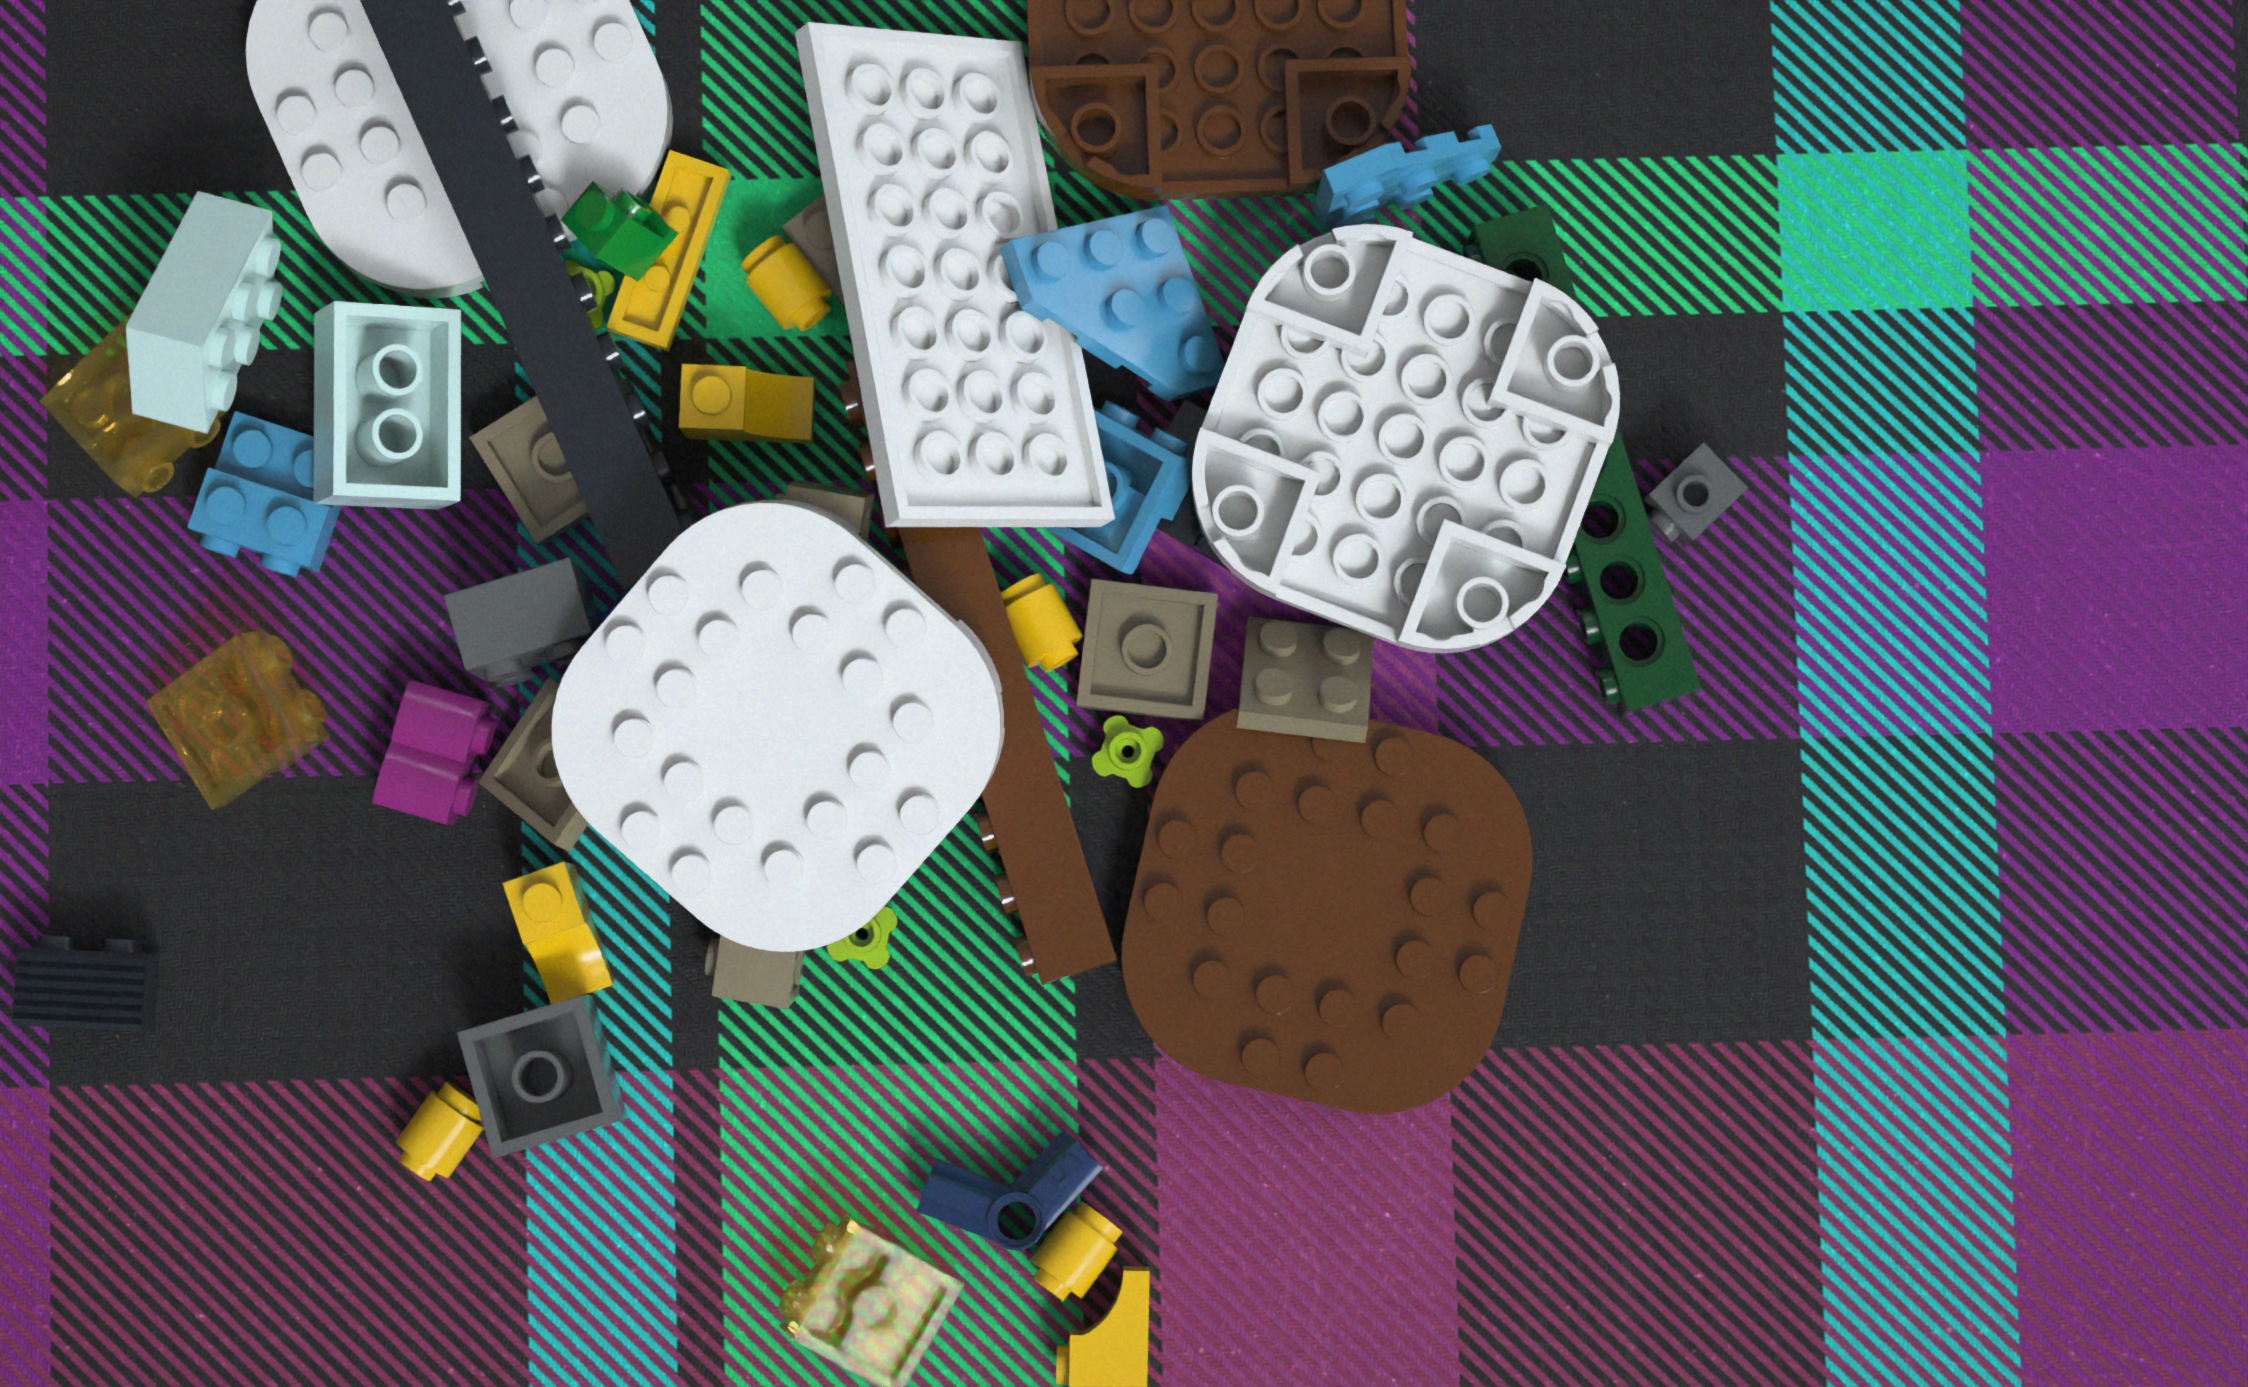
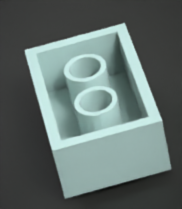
[126,191,282,434]
[313,301,461,510]

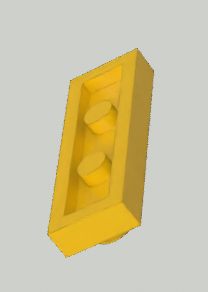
[606,150,732,352]

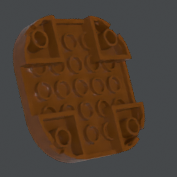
[1026,0,1411,200]
[1121,708,1533,1114]

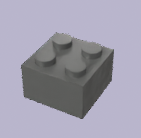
[444,558,599,687]
[457,995,628,1158]

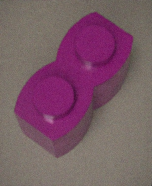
[372,680,496,826]

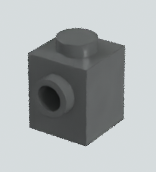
[1642,442,1748,548]

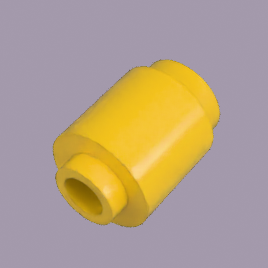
[741,235,833,332]
[1000,573,1084,673]
[395,1081,484,1181]
[1030,1201,1123,1301]

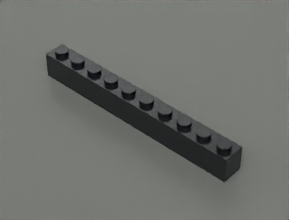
[360,0,695,591]

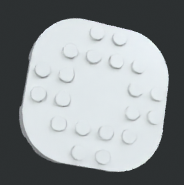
[246,0,673,298]
[1192,224,1620,653]
[551,499,1005,952]

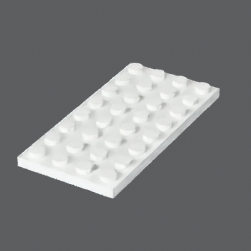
[795,22,1115,527]

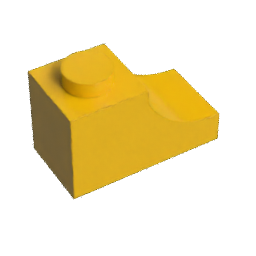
[679,364,816,444]
[502,862,616,1004]
[1056,1266,1150,1387]

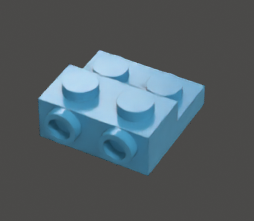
[1043,400,1193,575]
[187,411,342,578]

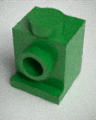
[560,181,679,281]

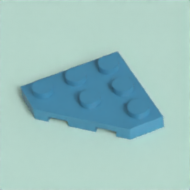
[1313,124,1501,233]
[999,205,1225,402]

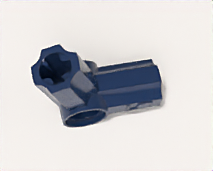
[916,1129,1104,1251]

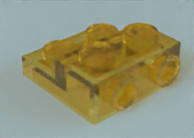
[39,312,225,498]
[146,629,329,810]
[778,1213,965,1387]

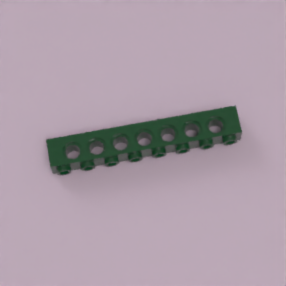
[1463,204,1701,716]

